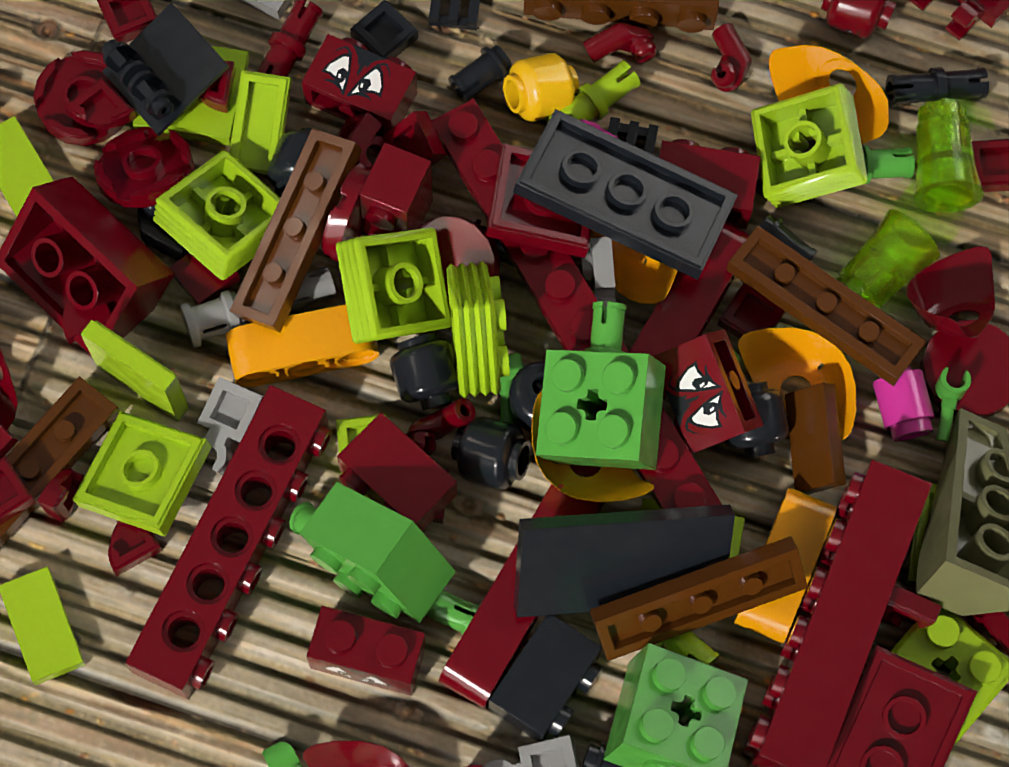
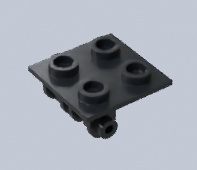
[102,3,230,136]

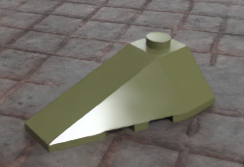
[915,408,1009,616]

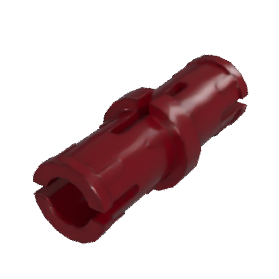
[257,0,324,77]

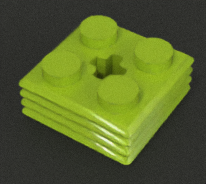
[751,83,868,208]
[153,150,281,280]
[336,227,452,344]
[446,260,510,398]
[891,607,1009,746]

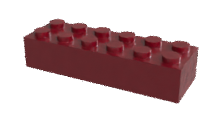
[742,459,932,767]

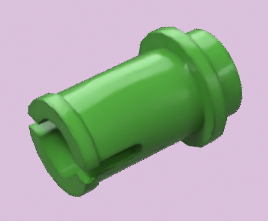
[862,145,915,184]
[425,590,479,635]

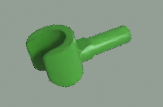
[499,353,524,423]
[935,367,971,442]
[262,742,304,767]

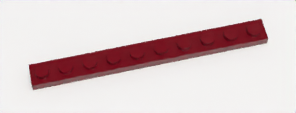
[431,99,722,509]

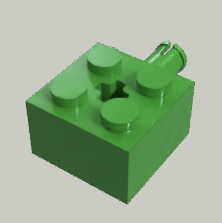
[536,301,666,470]
[289,482,456,623]
[603,643,748,767]

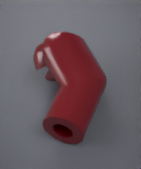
[583,22,657,63]
[711,23,752,92]
[406,398,476,456]

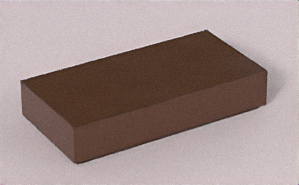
[785,382,846,495]

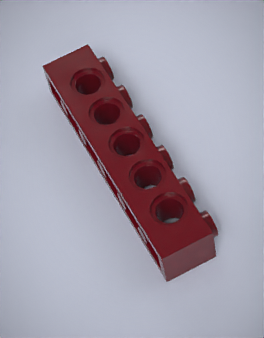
[125,385,332,700]

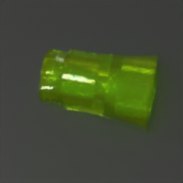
[913,98,984,213]
[837,209,940,309]

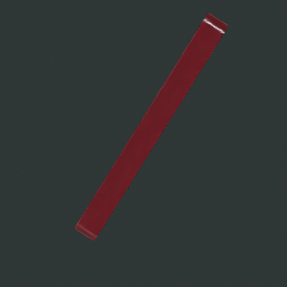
[438,222,750,709]

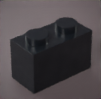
[489,615,604,742]

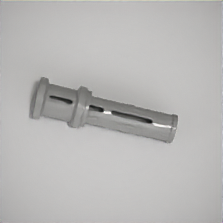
[180,266,336,348]

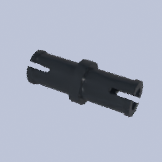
[885,67,989,106]

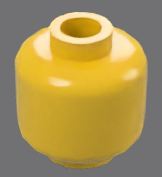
[503,53,579,122]

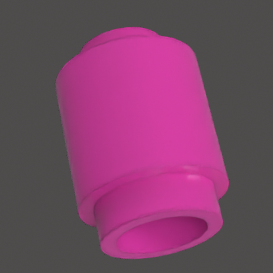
[872,366,935,442]

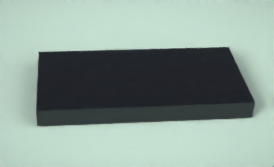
[513,109,738,280]
[513,504,735,618]

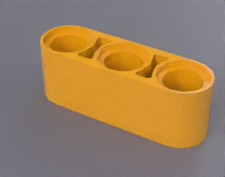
[225,304,380,387]
[734,487,837,644]

